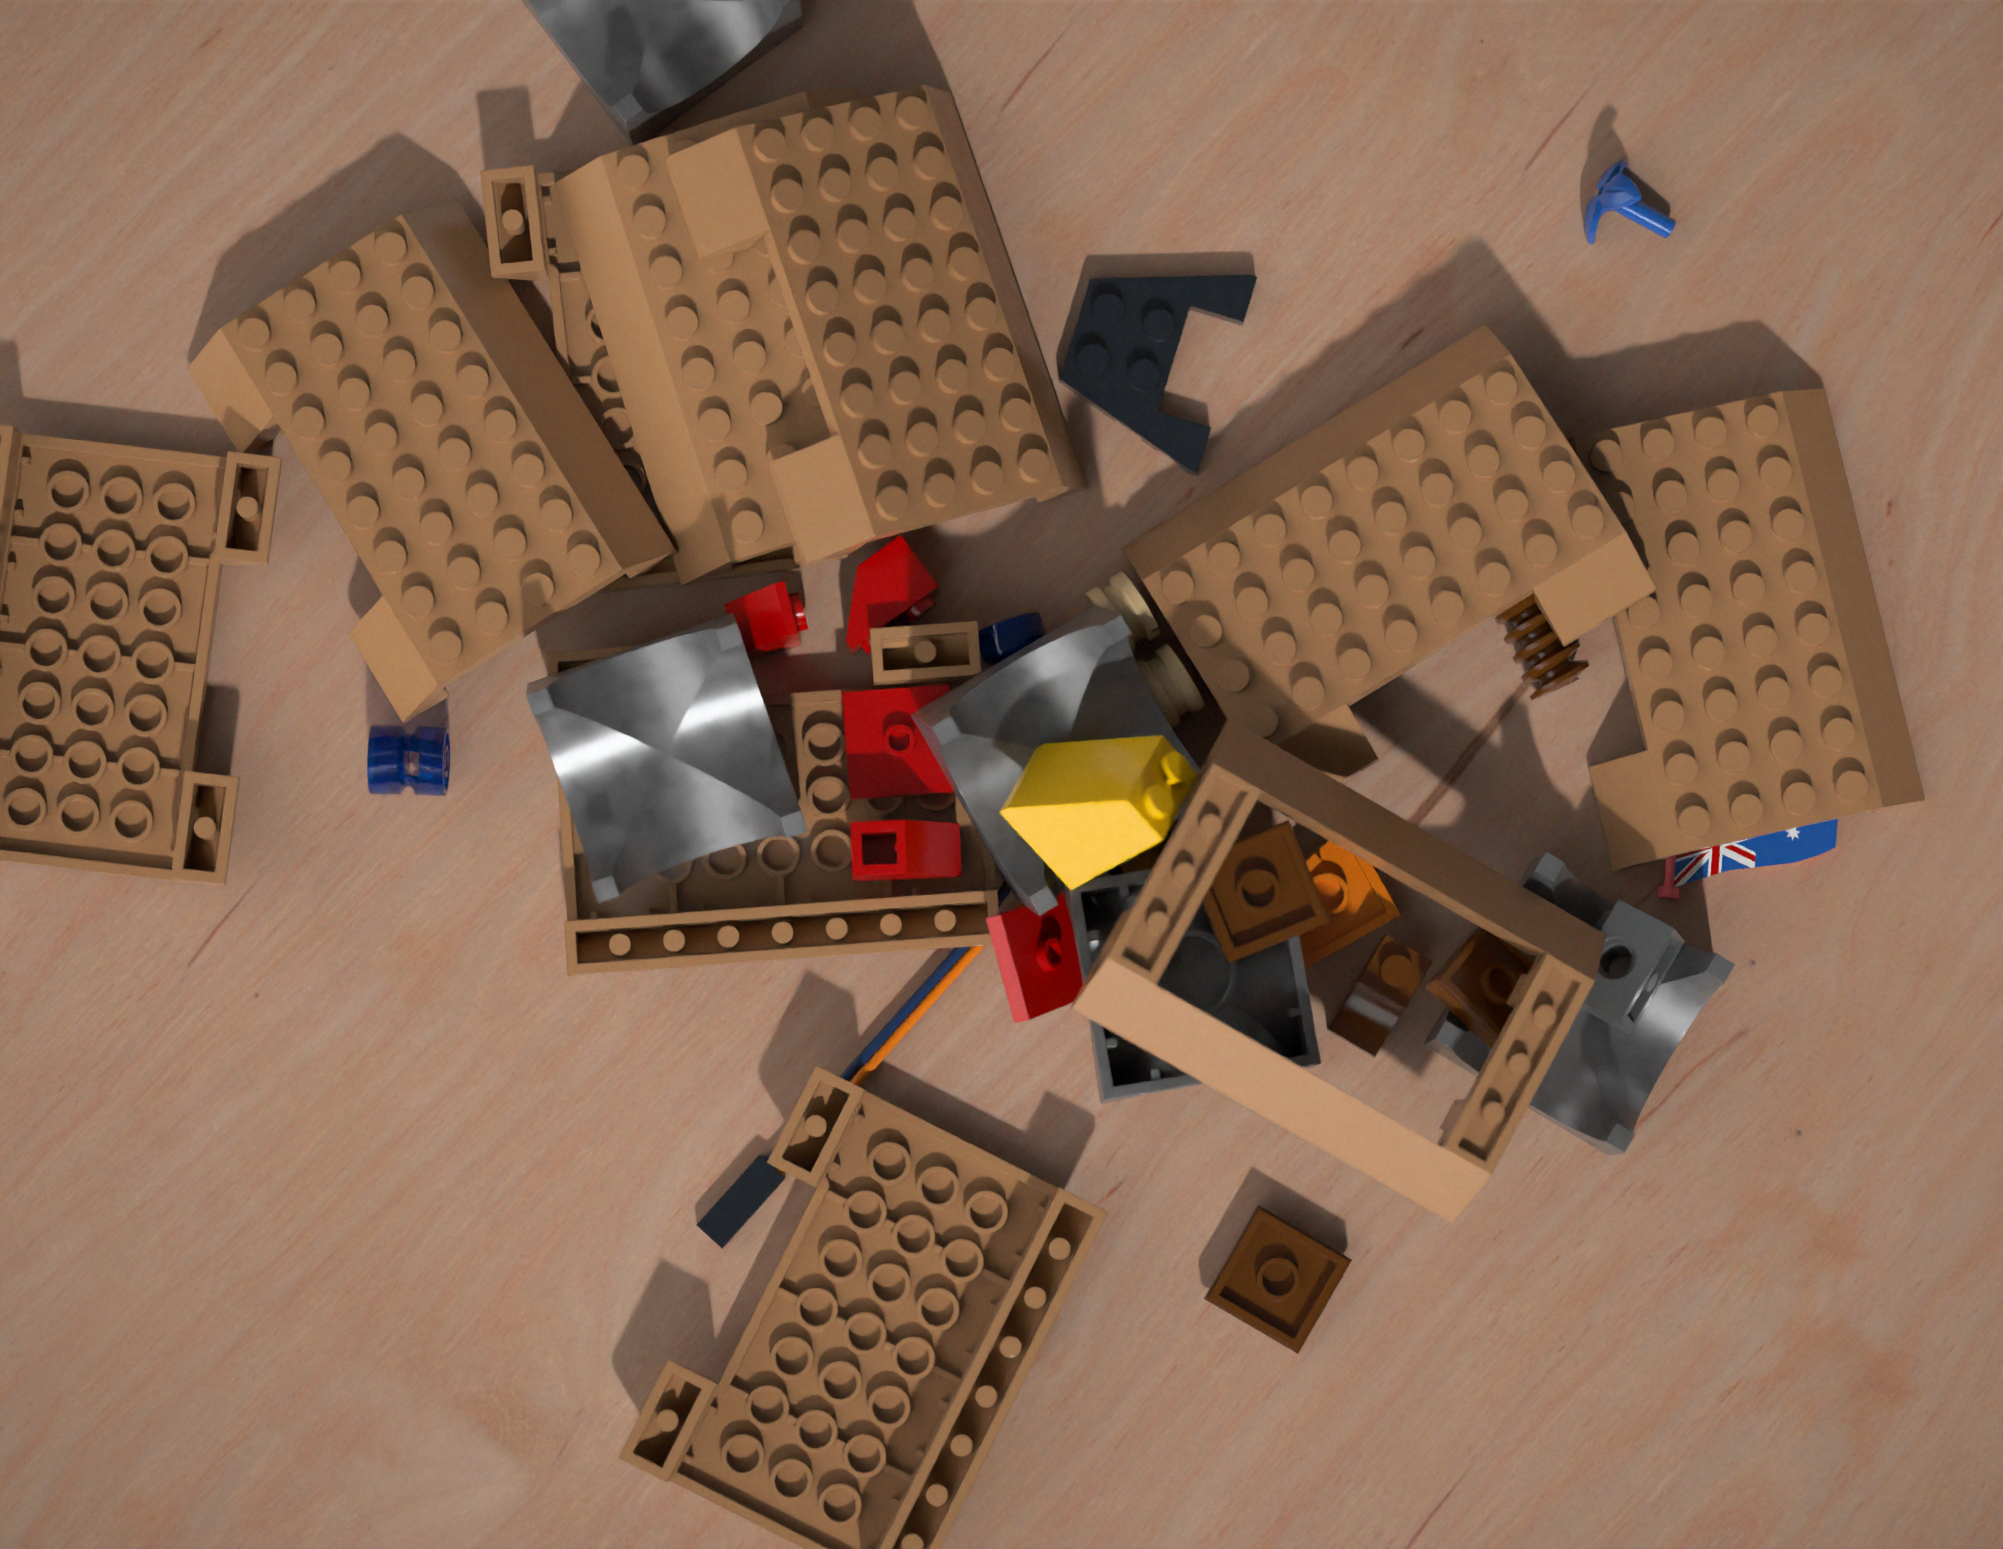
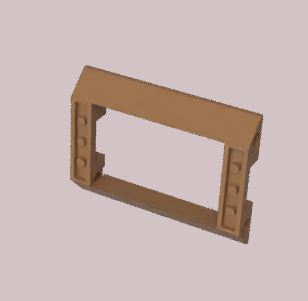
[1070,719,1606,1223]

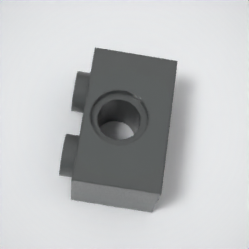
[1581,899,1685,1035]

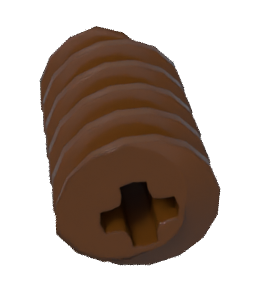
[1495,593,1589,700]

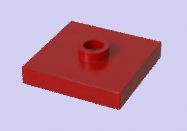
[842,684,955,801]
[986,892,1083,1023]

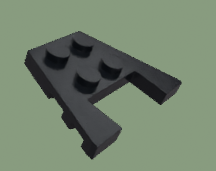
[1059,275,1257,476]

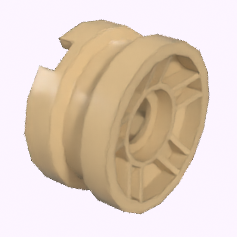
[1085,571,1160,652]
[1136,644,1205,727]

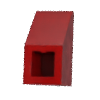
[845,535,939,655]
[724,581,809,659]
[850,820,962,882]

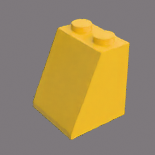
[999,735,1198,890]

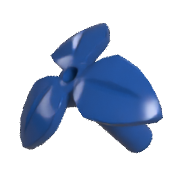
[1585,158,1676,244]

